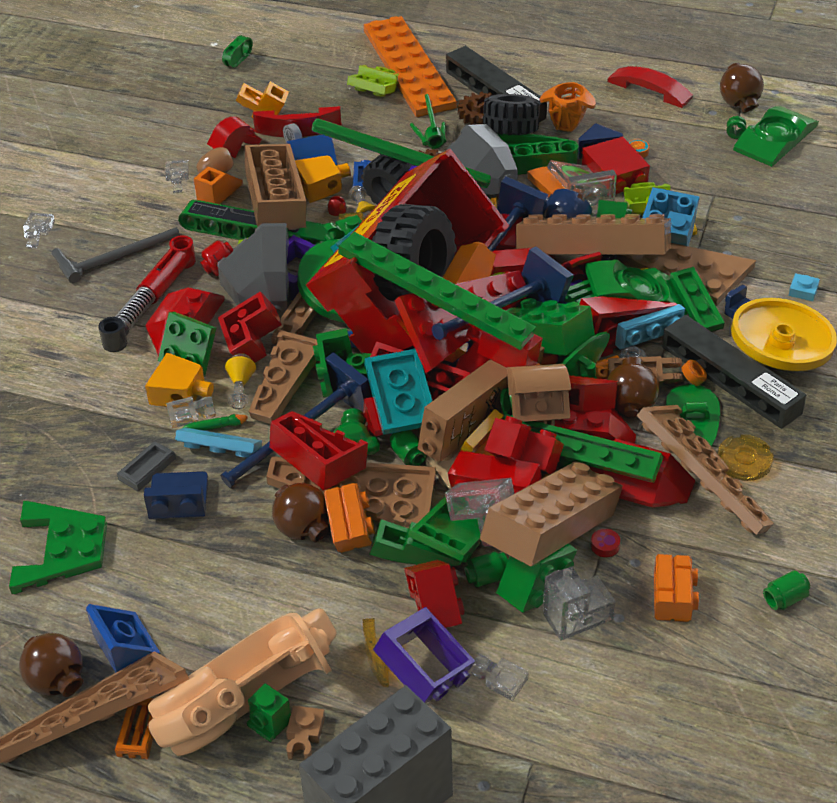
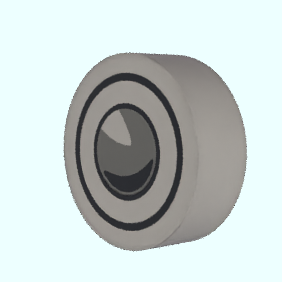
[283,123,302,143]

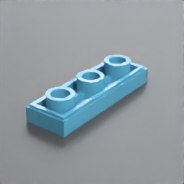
[615,304,685,350]
[175,428,262,457]

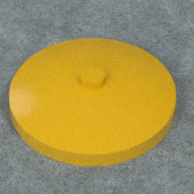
[731,298,837,371]

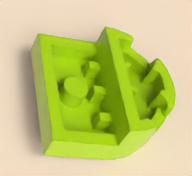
[347,65,399,97]
[624,182,671,216]

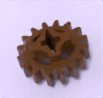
[457,92,491,125]

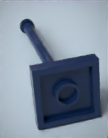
[488,176,549,251]
[432,247,574,340]
[220,353,372,488]

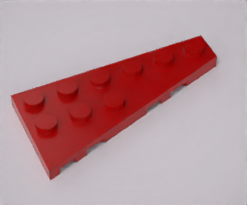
[394,270,526,373]

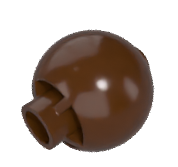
[720,63,764,113]
[607,357,659,418]
[272,483,331,543]
[19,633,83,697]

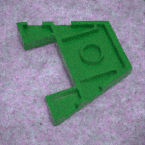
[9,501,107,594]

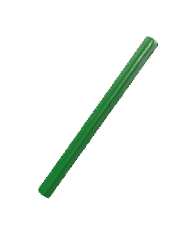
[312,118,491,188]

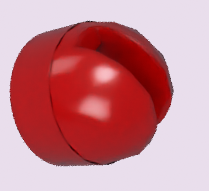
[328,196,346,216]

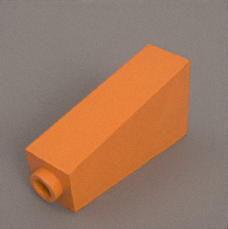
[442,242,496,284]

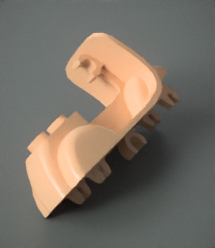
[148,608,337,756]

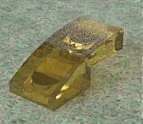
[362,618,389,687]

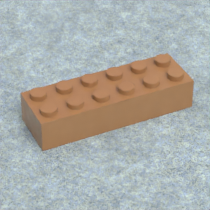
[245,144,306,230]
[516,214,671,255]
[480,462,623,566]

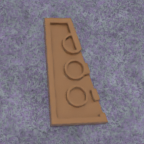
[249,330,318,424]

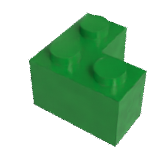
[496,544,577,613]

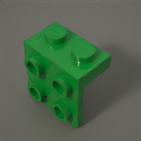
[313,328,352,398]

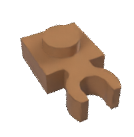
[286,706,325,760]

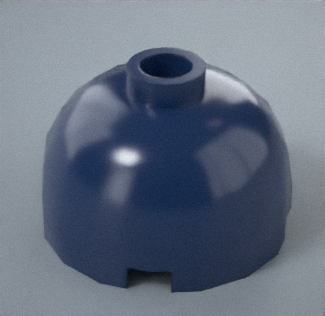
[544,189,592,219]

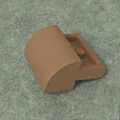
[507,364,571,422]

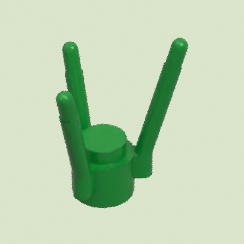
[410,94,447,149]

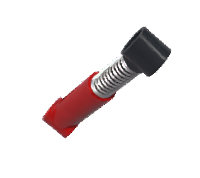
[98,235,196,352]

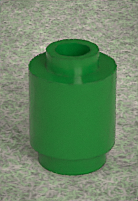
[390,430,427,466]
[464,551,508,588]
[763,570,811,610]

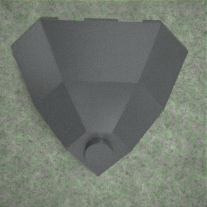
[447,124,518,194]
[217,223,291,318]

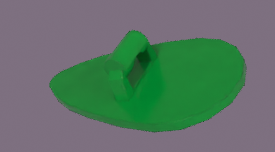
[562,332,610,378]
[666,384,720,447]

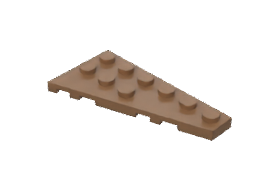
[617,243,756,306]
[637,405,774,535]
[266,457,436,528]
[0,651,189,763]

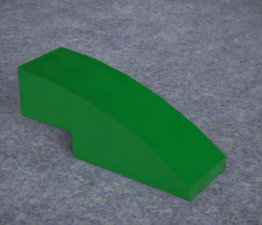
[369,519,462,566]

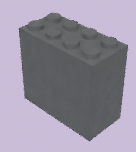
[299,685,453,803]

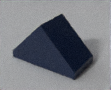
[578,123,624,159]

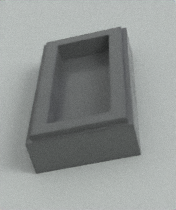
[117,441,176,492]

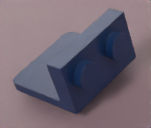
[144,471,208,519]

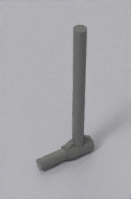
[52,227,180,283]

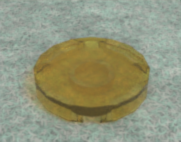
[717,435,774,481]

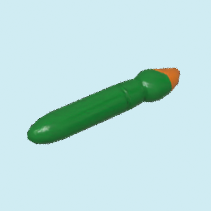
[183,414,248,431]

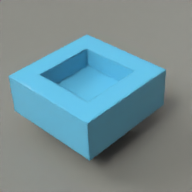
[788,273,820,301]

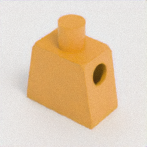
[295,155,351,203]
[145,353,214,409]

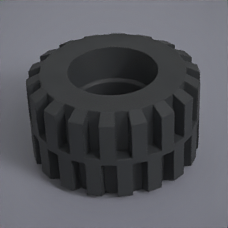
[483,94,540,135]
[361,154,416,205]

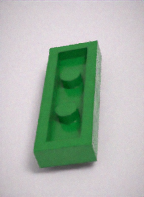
[670,267,725,332]

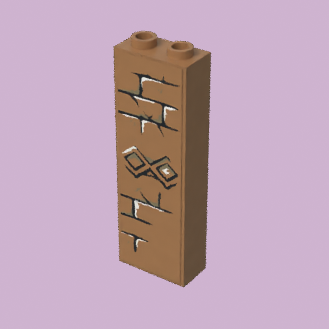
[418,346,545,463]

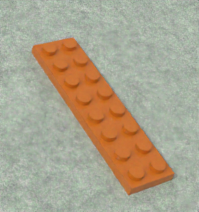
[363,16,457,117]

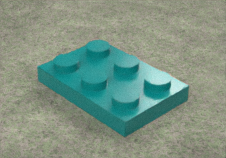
[364,349,432,435]

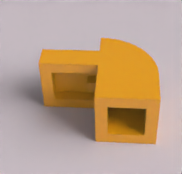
[235,81,289,118]

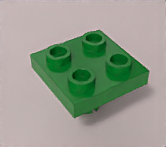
[158,312,217,377]

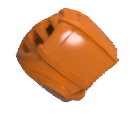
[540,82,596,132]

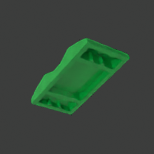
[733,106,819,167]
[585,260,688,315]
[408,492,488,562]

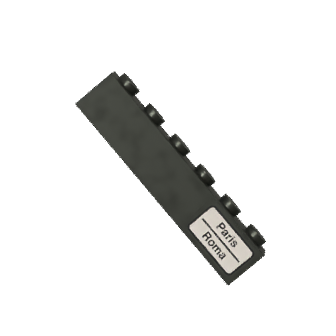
[446,45,547,122]
[662,315,806,429]

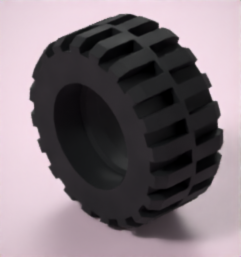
[371,204,457,302]

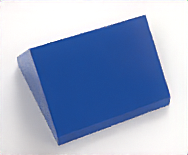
[286,135,338,166]
[86,604,160,673]

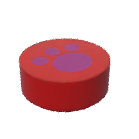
[591,529,620,557]

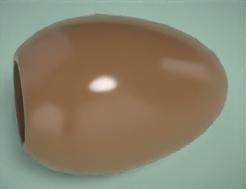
[196,147,234,173]

